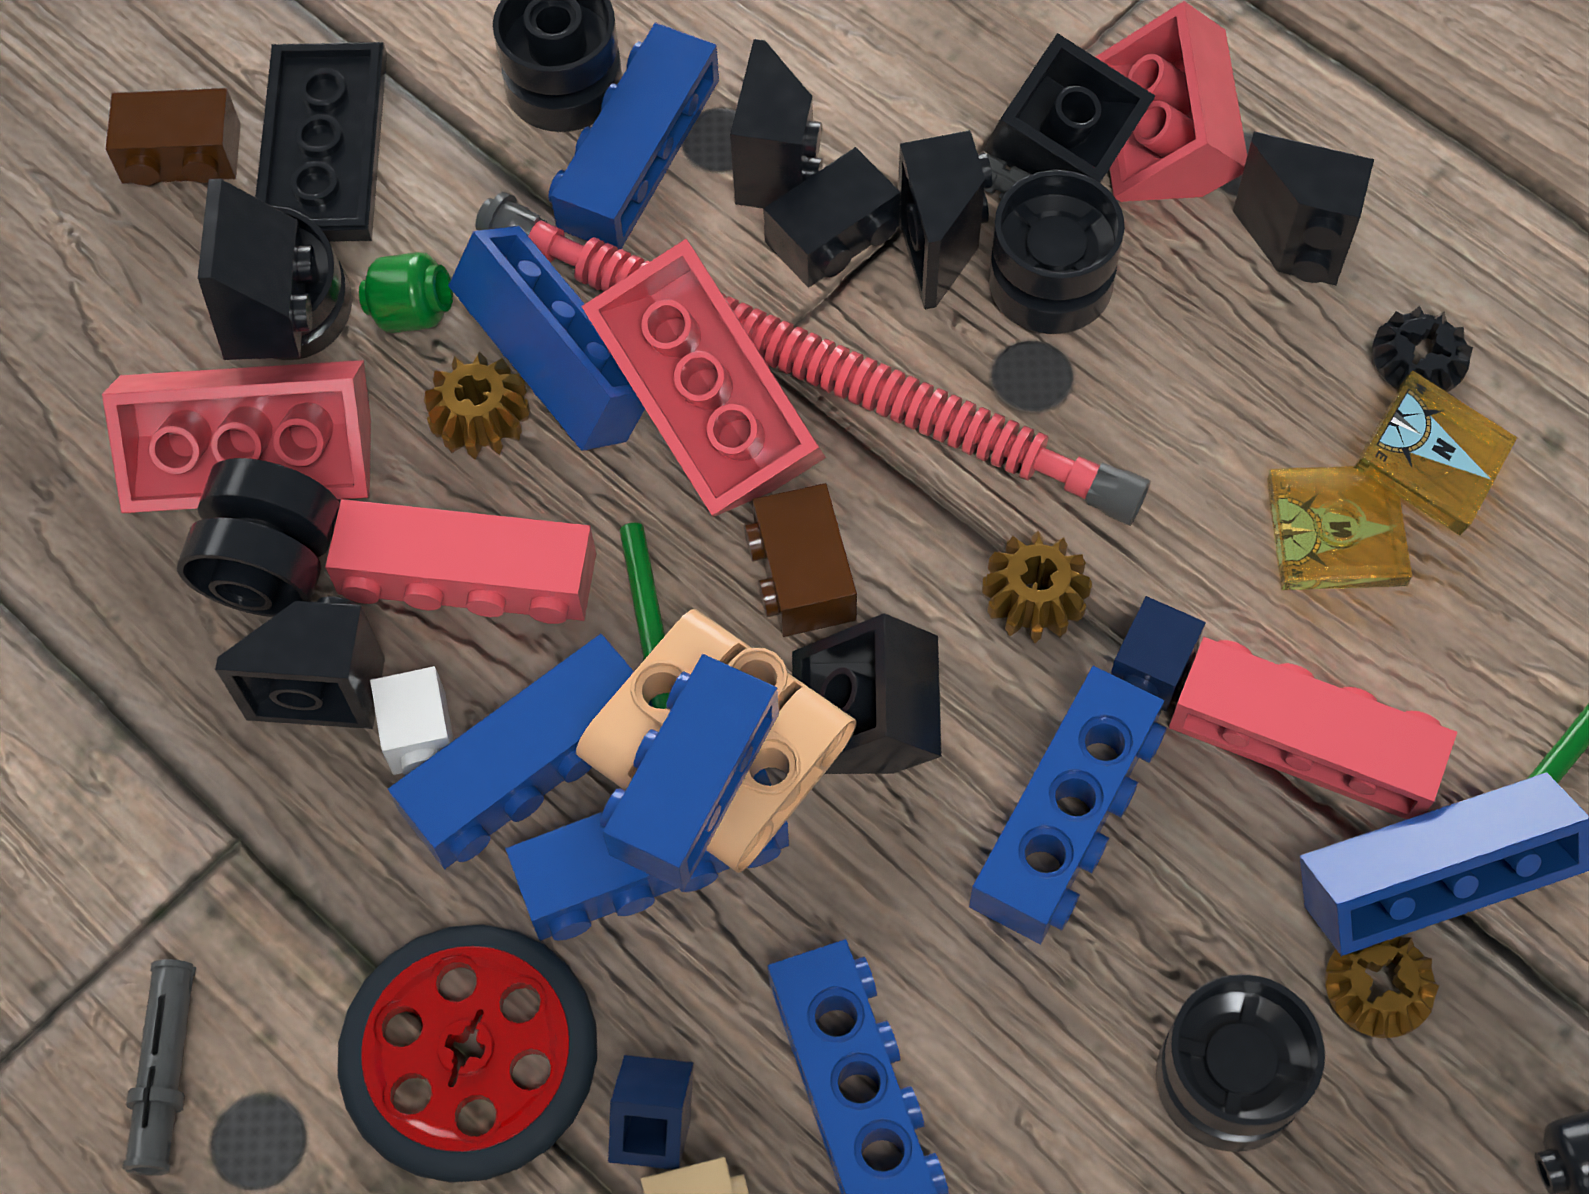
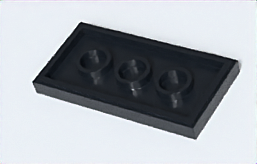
[255,42,387,242]

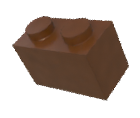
[105,88,241,185]
[744,483,857,637]

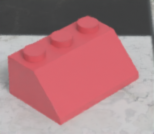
[1096,1,1247,202]

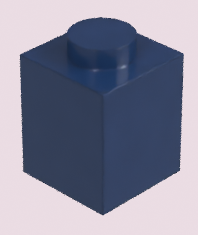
[1111,596,1206,712]
[608,1055,694,1170]

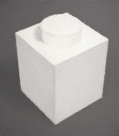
[370,666,454,775]

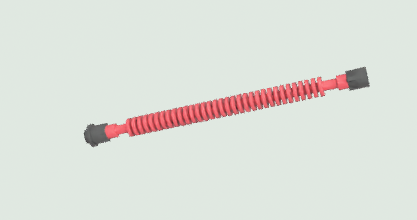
[475,192,1151,526]

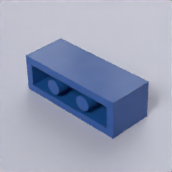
[600,653,779,891]

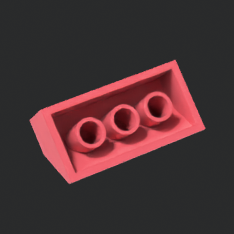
[581,239,826,517]
[102,360,371,513]

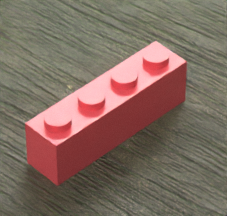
[325,499,596,624]
[1169,636,1457,820]

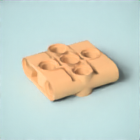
[576,609,857,873]

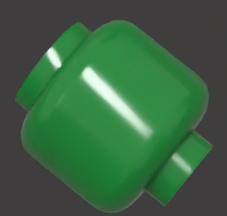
[359,252,453,333]

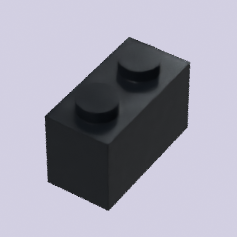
[763,147,901,288]

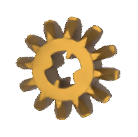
[424,351,530,460]
[982,530,1092,643]

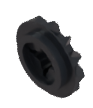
[1372,306,1473,397]

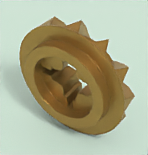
[1325,936,1439,1038]

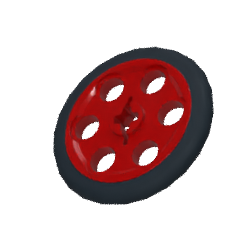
[337,924,597,1183]

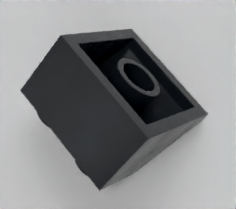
[983,33,1155,183]
[730,39,823,209]
[898,130,993,310]
[1233,131,1374,286]
[197,179,316,360]
[215,596,385,729]
[792,613,942,774]

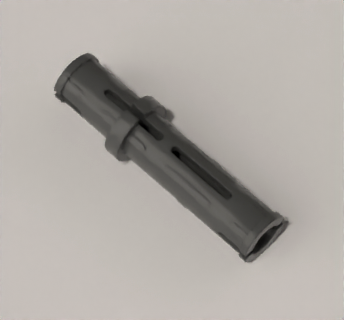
[122,959,196,1176]

